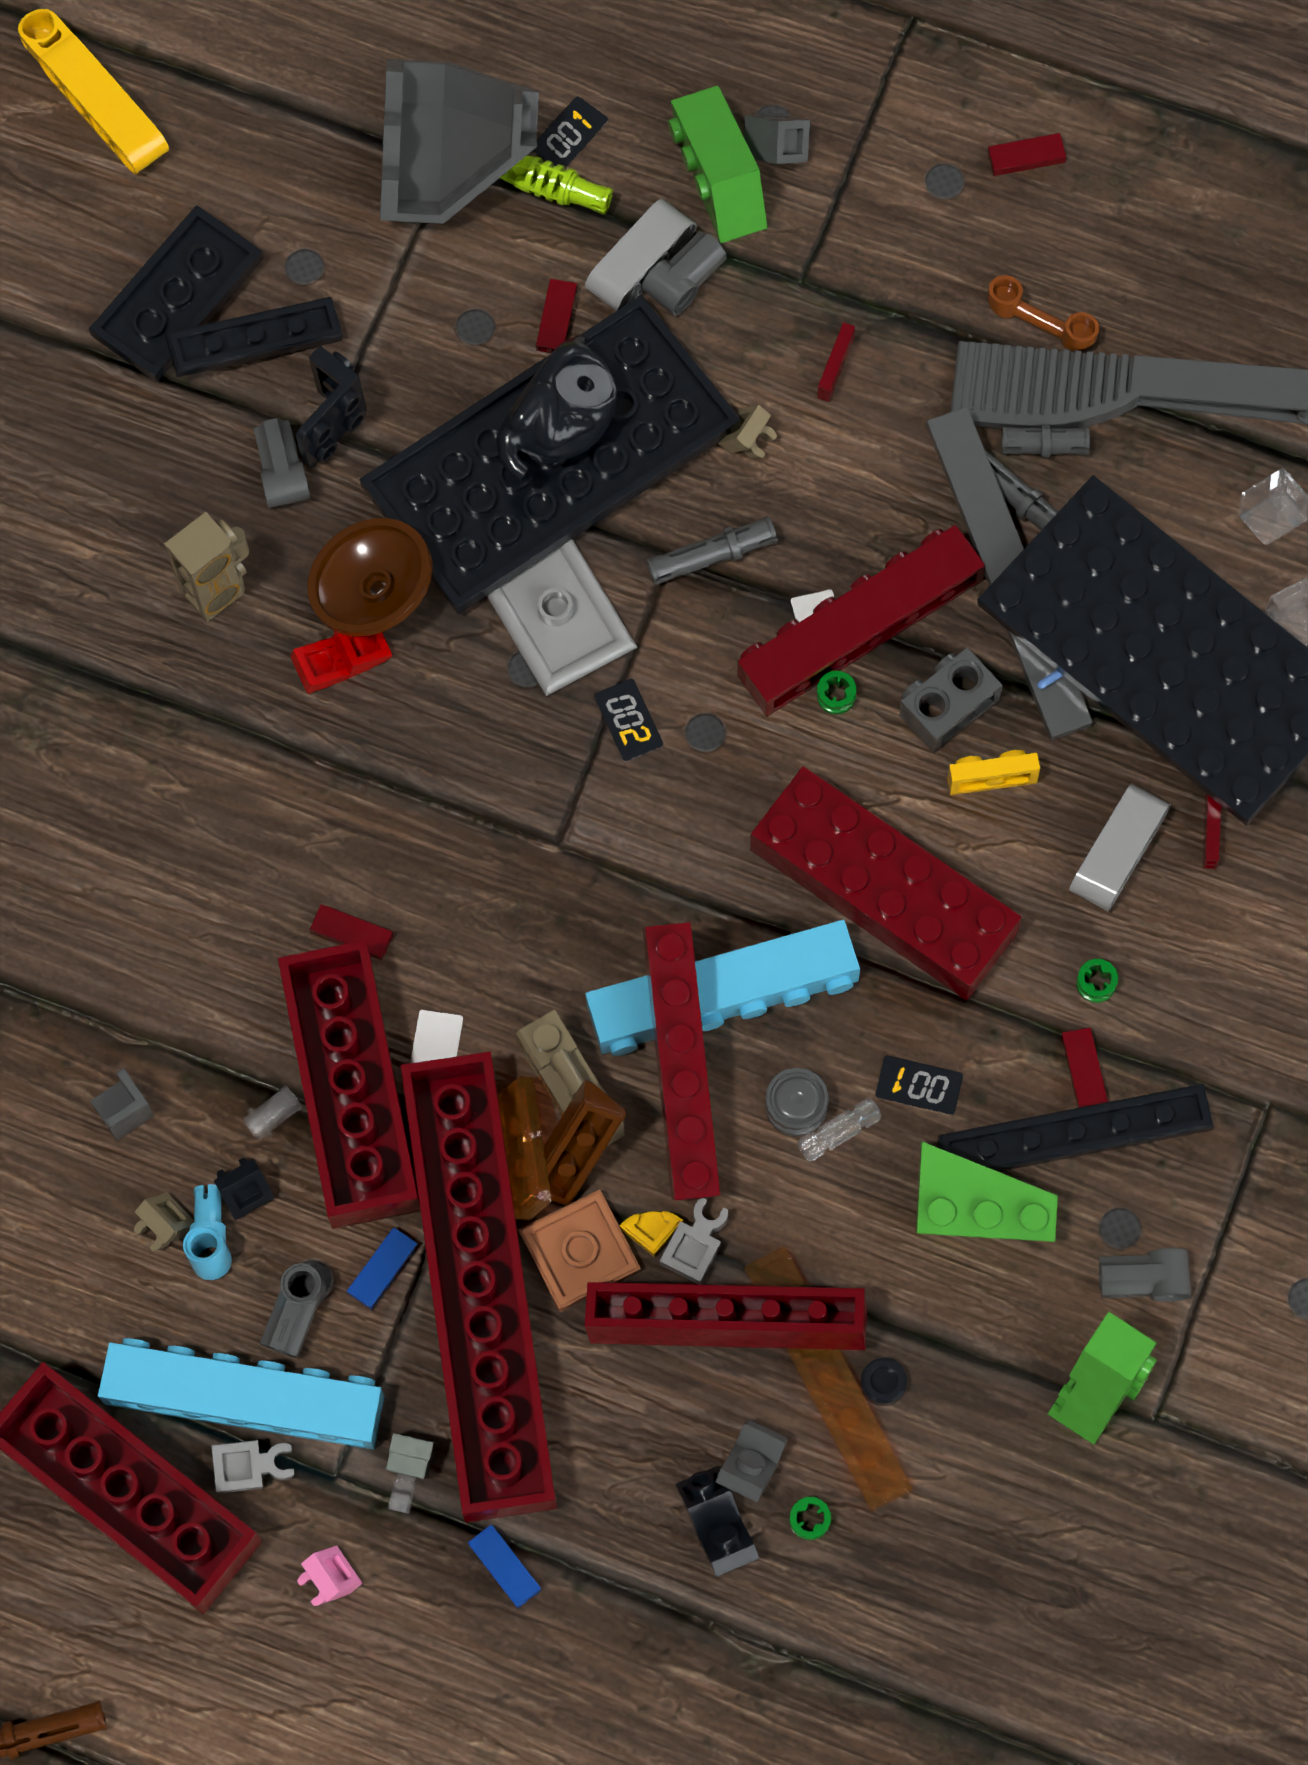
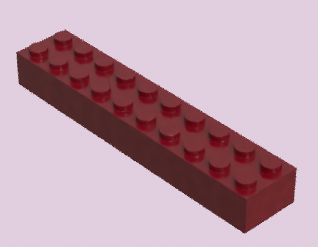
[401,1051,557,1523]

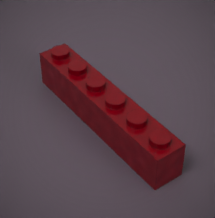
[737,524,985,717]
[642,922,720,1201]
[585,1282,867,1350]

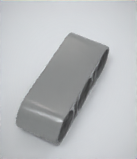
[585,199,697,312]
[1069,783,1171,912]

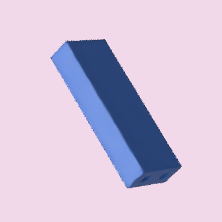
[347,1227,418,1311]
[468,1524,541,1609]

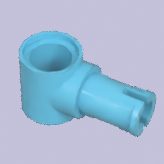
[183,1184,232,1280]

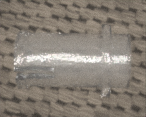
[242,1086,302,1141]

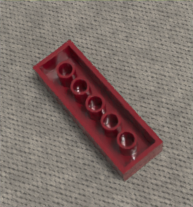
[750,766,1022,1001]
[278,940,421,1229]
[0,1362,263,1615]

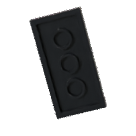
[89,205,264,383]

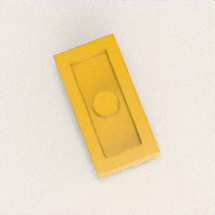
[947,750,1040,795]

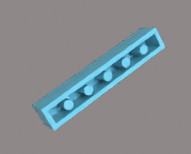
[585,919,860,1056]
[98,1338,385,1450]

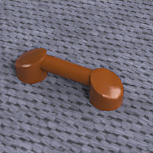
[987,275,1099,351]

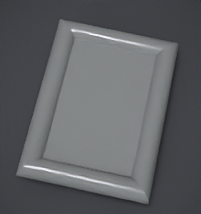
[487,539,637,696]

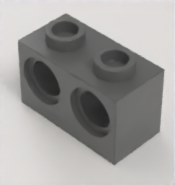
[899,647,1002,753]

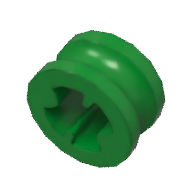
[817,671,856,715]
[1076,958,1118,1003]
[789,1497,831,1540]

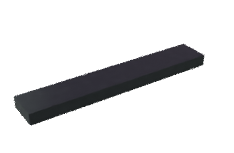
[937,1084,1214,1172]

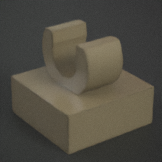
[718,405,777,459]
[134,1192,194,1252]

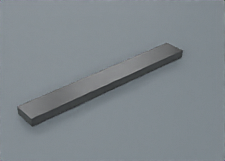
[926,407,1093,741]

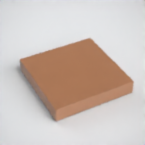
[519,1189,641,1313]

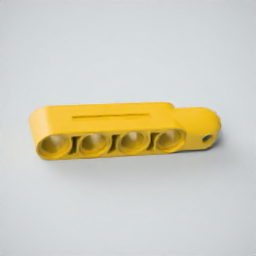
[18,9,169,174]

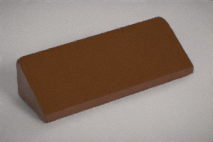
[528,1079,626,1206]

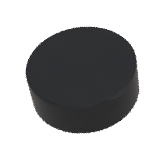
[860,1358,907,1406]

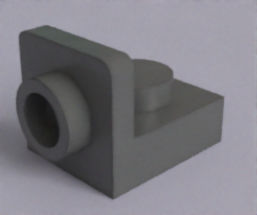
[716,1420,787,1502]

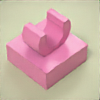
[297,1545,363,1606]

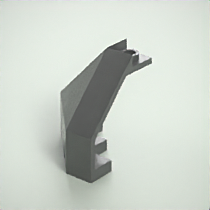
[380,59,539,224]

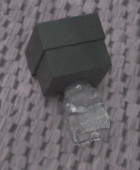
[386,1433,438,1514]

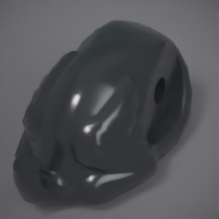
[496,335,618,481]

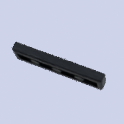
[166,297,343,377]

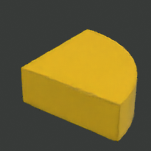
[619,1211,684,1258]

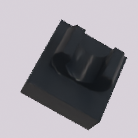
[214,1158,275,1220]

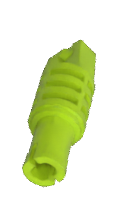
[500,155,613,215]

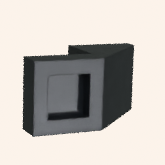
[676,1466,759,1577]

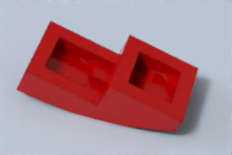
[290,632,392,694]

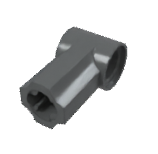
[641,231,727,316]
[253,418,311,508]
[1098,1248,1191,1302]
[260,1263,327,1359]

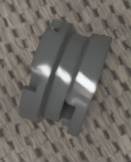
[765,1067,829,1138]

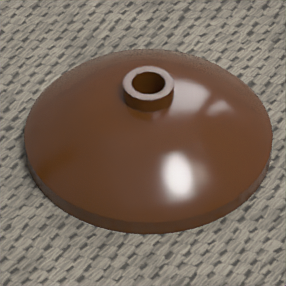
[307,518,433,637]

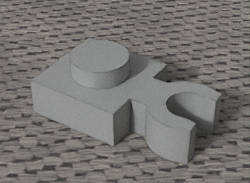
[659,1198,728,1285]
[212,1440,294,1494]

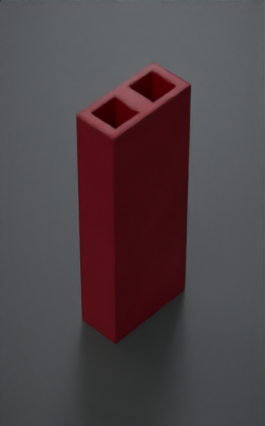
[988,133,1066,176]
[536,279,578,353]
[817,322,855,402]
[1203,793,1221,870]
[309,904,393,961]
[1061,1027,1108,1108]

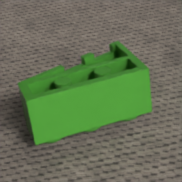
[667,85,768,244]
[915,1141,1058,1242]
[1048,1312,1157,1445]

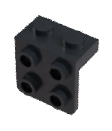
[296,346,367,469]

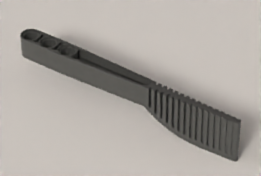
[950,341,1308,429]

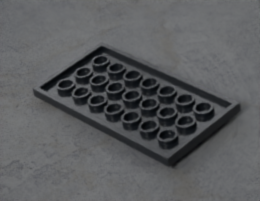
[359,295,741,614]
[977,475,1308,826]

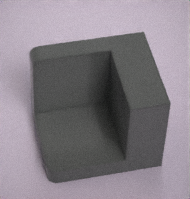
[744,114,810,164]
[90,1068,154,1141]

